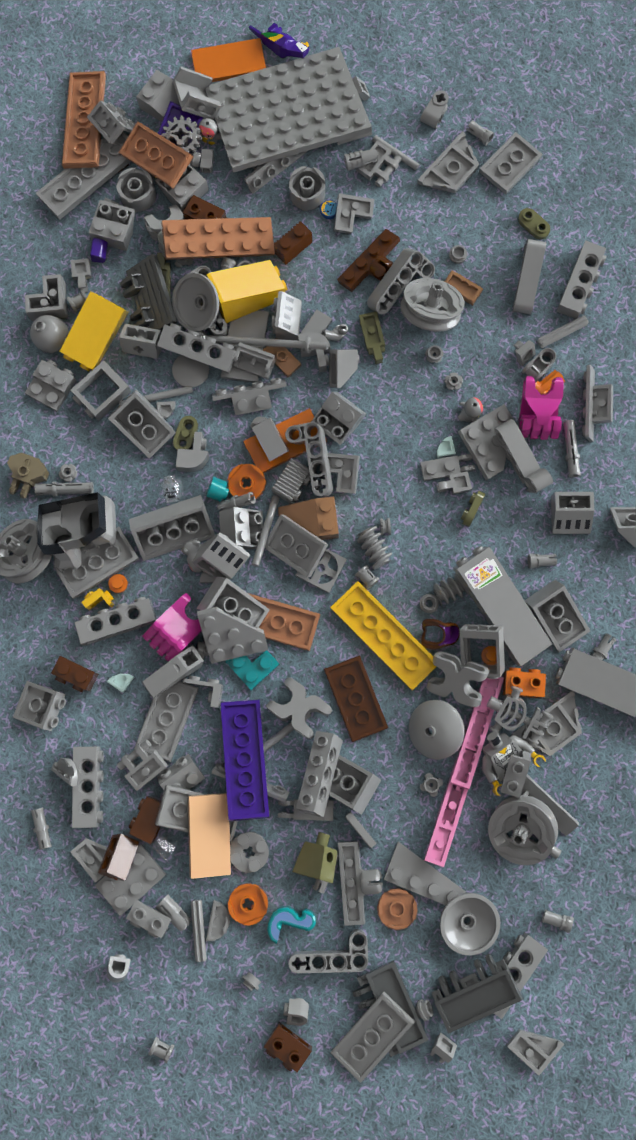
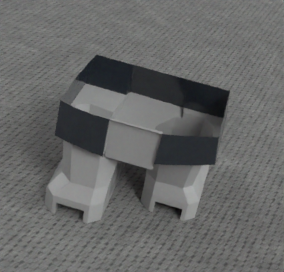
[37,492,117,573]

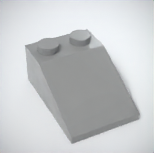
[136,70,180,122]
[108,389,176,459]
[196,576,270,628]
[524,580,590,652]
[329,755,381,815]

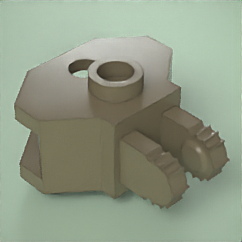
[7,453,49,499]

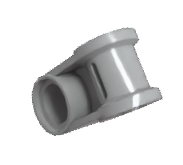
[420,90,449,129]
[521,348,556,383]

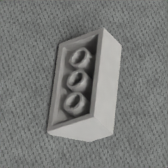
[129,495,215,561]

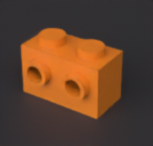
[503,667,546,698]

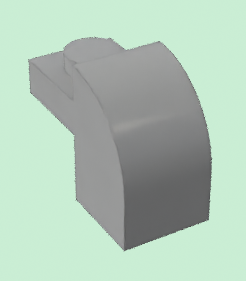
[298,332,331,373]
[176,432,210,472]

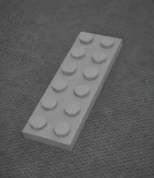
[36,132,131,220]

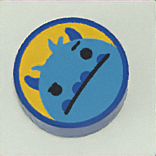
[320,200,337,219]

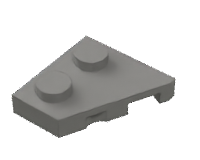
[70,838,108,883]
[506,1029,564,1075]

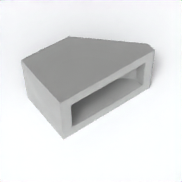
[329,349,359,388]

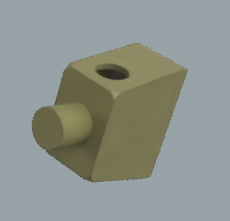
[292,832,337,883]

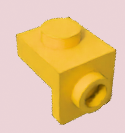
[81,588,114,611]

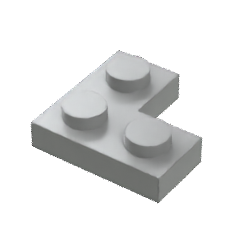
[334,193,375,234]
[320,453,360,494]

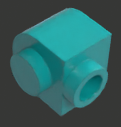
[206,477,229,502]

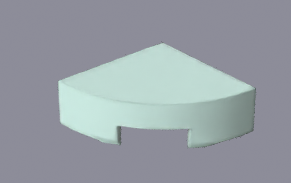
[437,436,456,459]
[107,674,134,693]

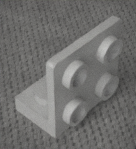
[87,100,136,144]

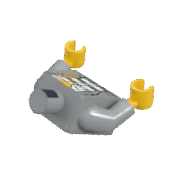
[482,732,546,796]

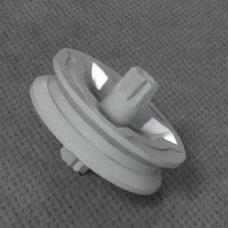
[400,278,465,332]
[0,519,52,584]
[488,795,558,865]

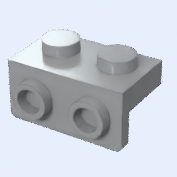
[157,754,205,790]
[126,900,171,938]

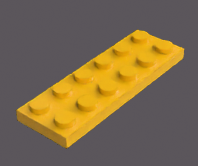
[330,581,437,691]

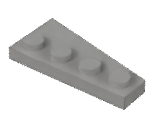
[384,842,466,905]

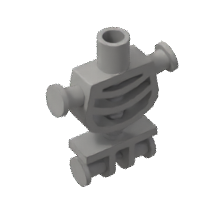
[487,686,553,745]

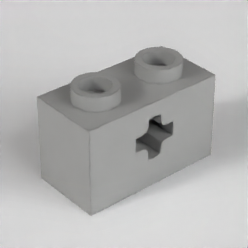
[119,324,162,359]

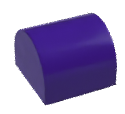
[90,238,108,263]

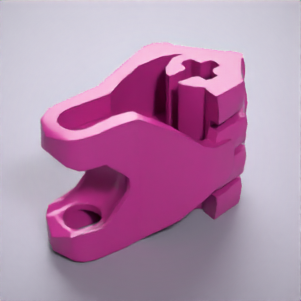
[519,376,564,440]
[142,593,202,662]

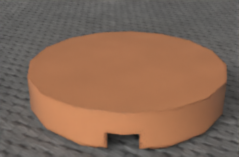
[377,888,418,930]

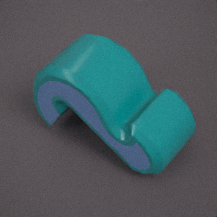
[267,906,316,944]

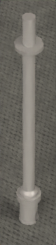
[182,331,328,353]

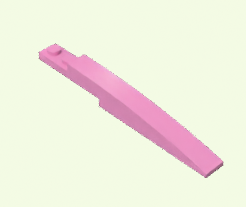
[424,677,504,867]

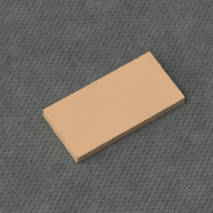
[188,793,231,879]

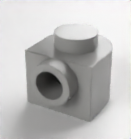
[107,954,131,983]
[283,998,309,1026]

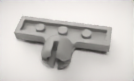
[338,841,383,926]

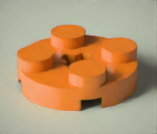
[228,464,267,499]
[228,883,268,926]

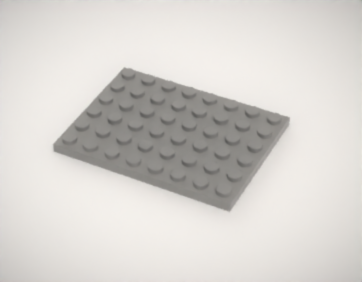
[205,47,372,173]

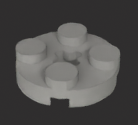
[230,832,269,873]

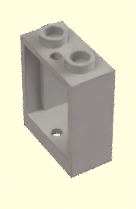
[71,360,132,421]
[460,624,505,679]

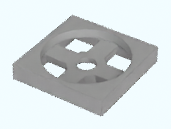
[295,549,347,593]

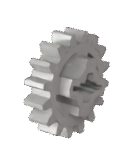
[161,116,202,153]

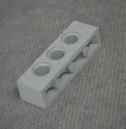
[556,240,607,319]
[157,323,236,373]
[74,597,157,646]
[296,731,343,817]
[72,746,104,828]
[494,932,548,1019]

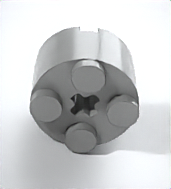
[289,166,325,211]
[116,168,156,213]

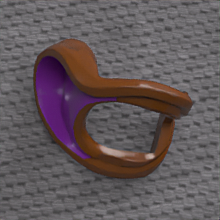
[421,619,460,650]

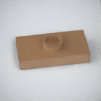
[444,270,483,306]
[263,338,301,377]

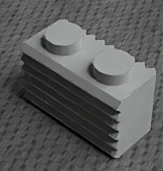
[272,458,311,504]

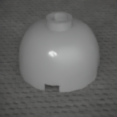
[30,315,69,353]

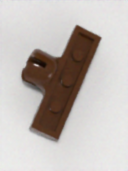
[337,229,400,292]

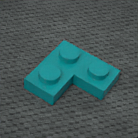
[225,650,280,690]

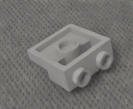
[25,359,76,412]
[12,681,66,731]

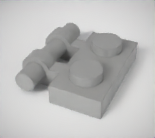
[356,141,402,187]
[117,740,168,791]

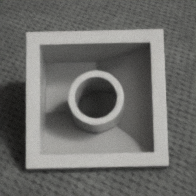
[610,507,636,547]

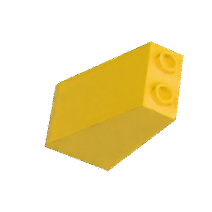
[207,260,288,323]
[59,291,129,372]

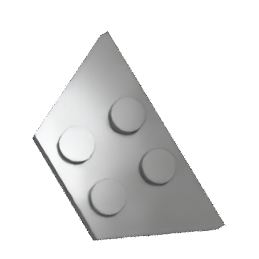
[417,131,479,193]
[511,691,582,756]

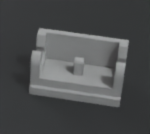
[233,342,276,379]
[252,418,289,461]

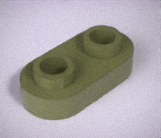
[518,208,550,240]
[173,416,199,451]
[461,491,485,527]

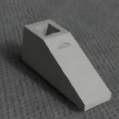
[142,645,204,698]

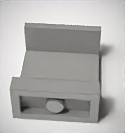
[173,66,222,120]

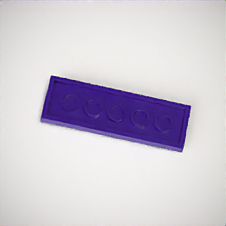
[220,700,269,822]

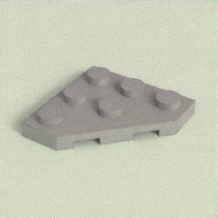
[458,404,514,480]
[197,607,268,664]

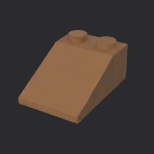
[278,496,339,540]

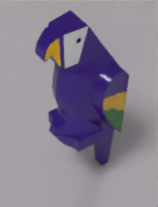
[249,23,309,58]

